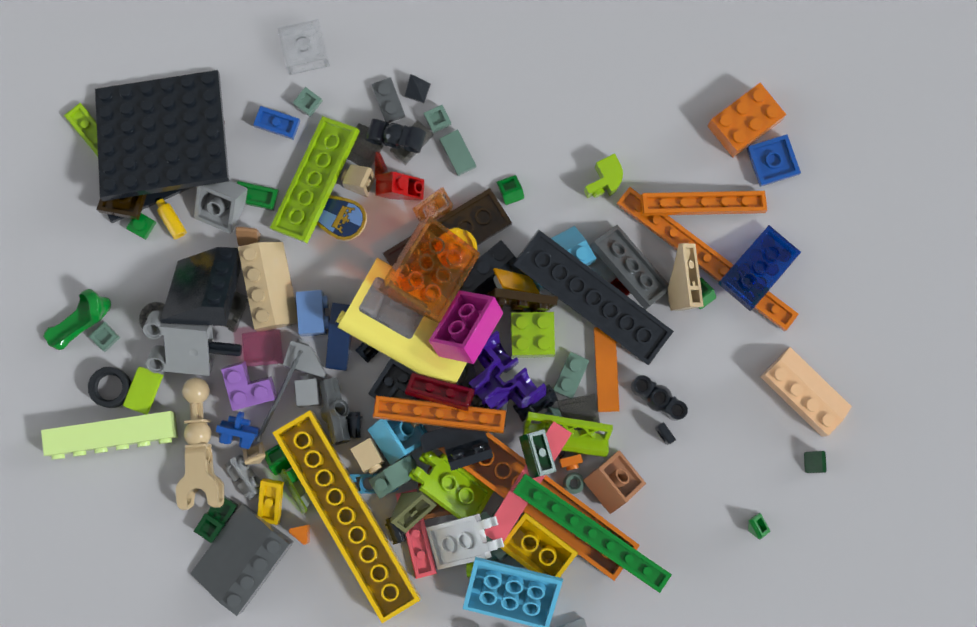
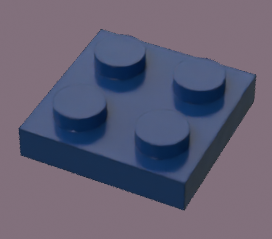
[746,134,801,187]

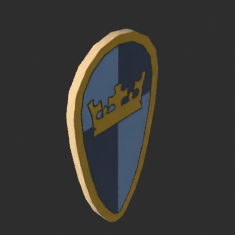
[316,195,367,241]

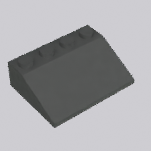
[190,503,294,616]

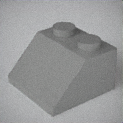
[194,181,248,234]

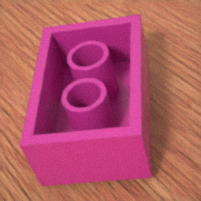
[429,290,503,364]

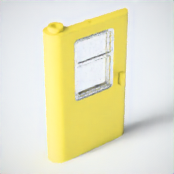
[335,258,467,384]

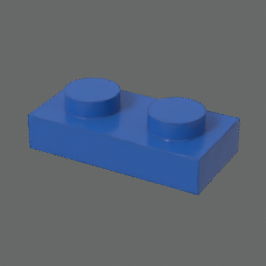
[253,106,300,140]

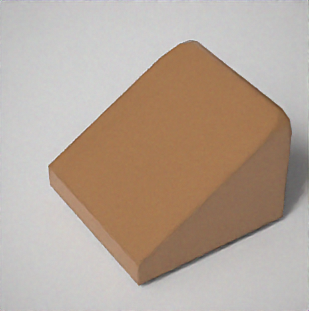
[236,227,261,246]

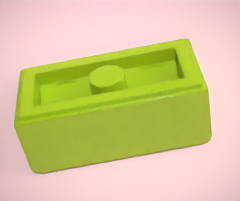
[123,366,164,415]

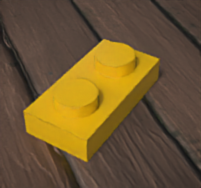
[257,478,284,525]

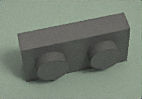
[372,77,405,123]

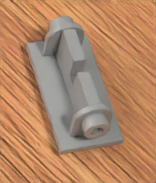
[225,455,261,500]

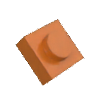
[559,454,583,471]

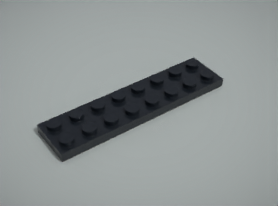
[513,230,674,365]

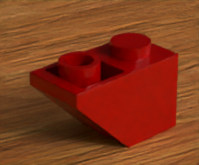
[375,171,424,200]

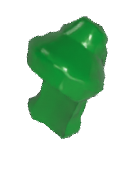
[43,289,111,350]

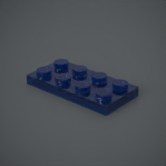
[718,225,801,311]

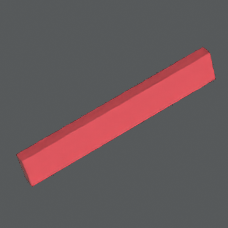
[484,421,572,542]

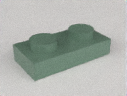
[553,352,590,400]

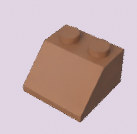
[583,450,646,514]

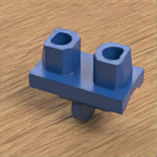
[216,411,260,449]

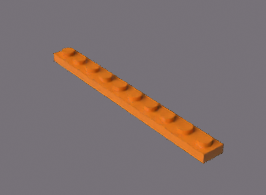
[616,187,799,332]

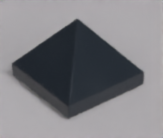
[355,342,379,363]

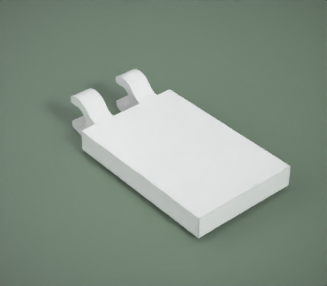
[426,514,504,570]

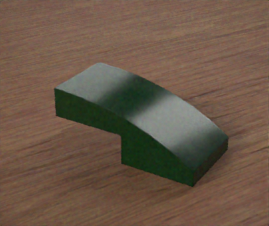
[194,495,239,543]

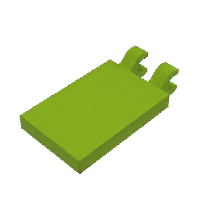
[409,451,494,519]

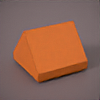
[289,525,310,545]

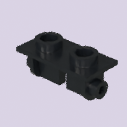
[513,384,558,422]

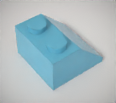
[367,419,427,465]

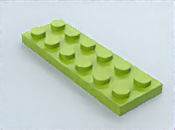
[270,116,360,244]

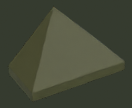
[390,491,437,533]

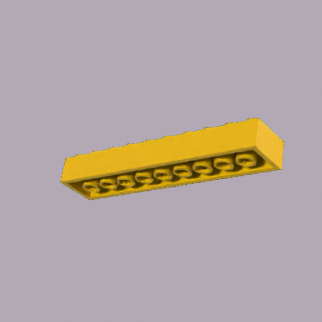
[272,410,421,623]

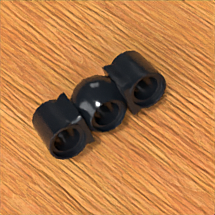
[365,119,426,153]
[631,375,688,421]

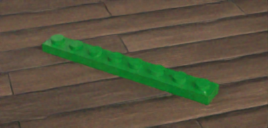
[512,474,672,593]

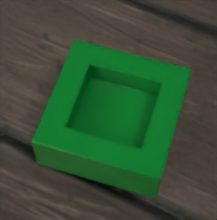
[126,213,157,240]

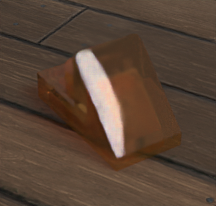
[412,187,453,227]

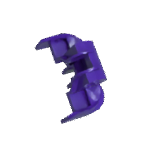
[469,331,546,410]

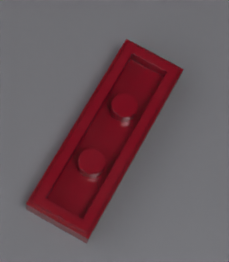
[405,373,474,411]

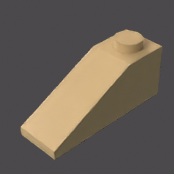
[668,243,704,311]

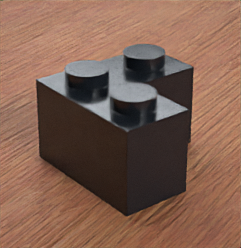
[368,358,419,400]

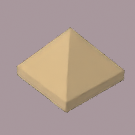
[242,442,266,465]

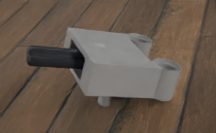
[143,311,242,376]

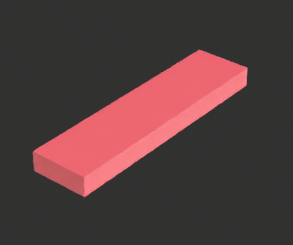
[396,489,437,579]

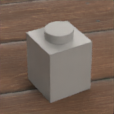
[294,375,321,408]

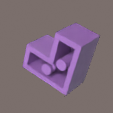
[221,361,277,411]

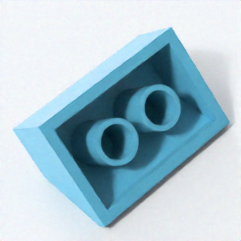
[533,226,596,292]

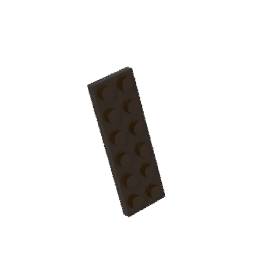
[383,188,512,281]

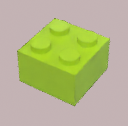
[511,312,555,358]

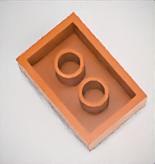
[707,83,787,158]

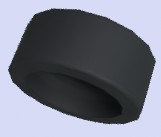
[88,367,132,408]

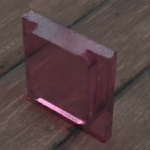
[242,330,283,367]

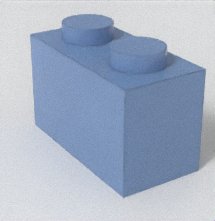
[296,290,330,337]

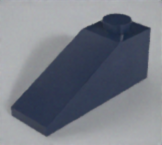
[326,303,352,371]

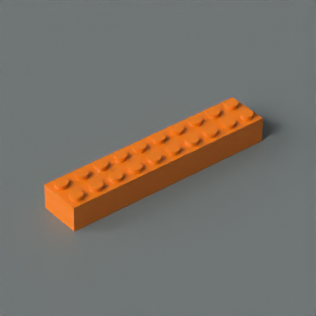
[438,432,640,581]

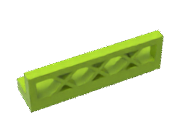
[523,412,613,457]

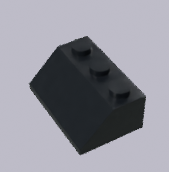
[452,240,526,295]

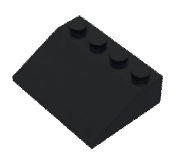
[160,247,241,326]

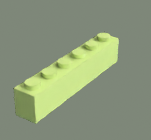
[41,411,178,460]

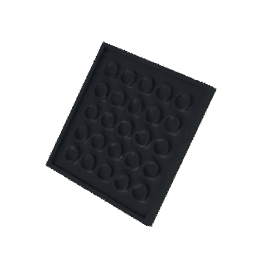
[95,70,229,201]

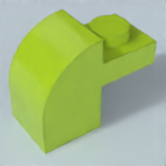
[584,153,623,198]

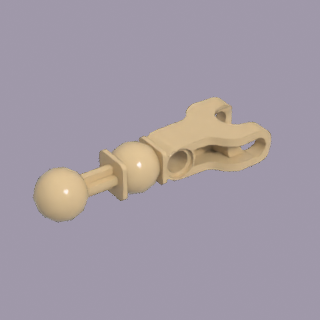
[176,377,224,510]

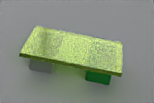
[279,468,313,514]

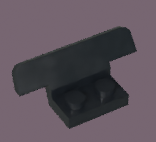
[420,425,506,471]

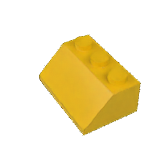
[501,512,578,578]

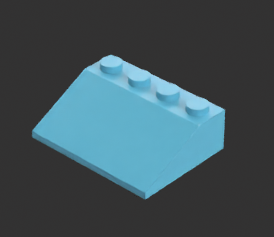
[463,557,563,627]

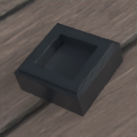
[655,422,676,445]

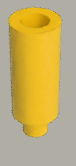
[156,199,187,240]

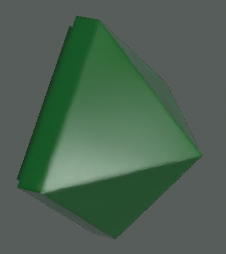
[748,513,770,540]

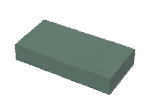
[439,129,476,176]

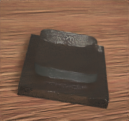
[347,123,384,168]
[557,394,600,431]

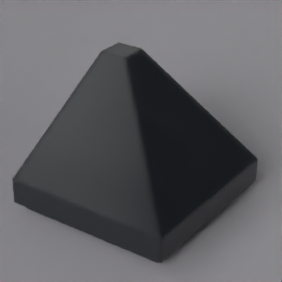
[405,74,431,103]

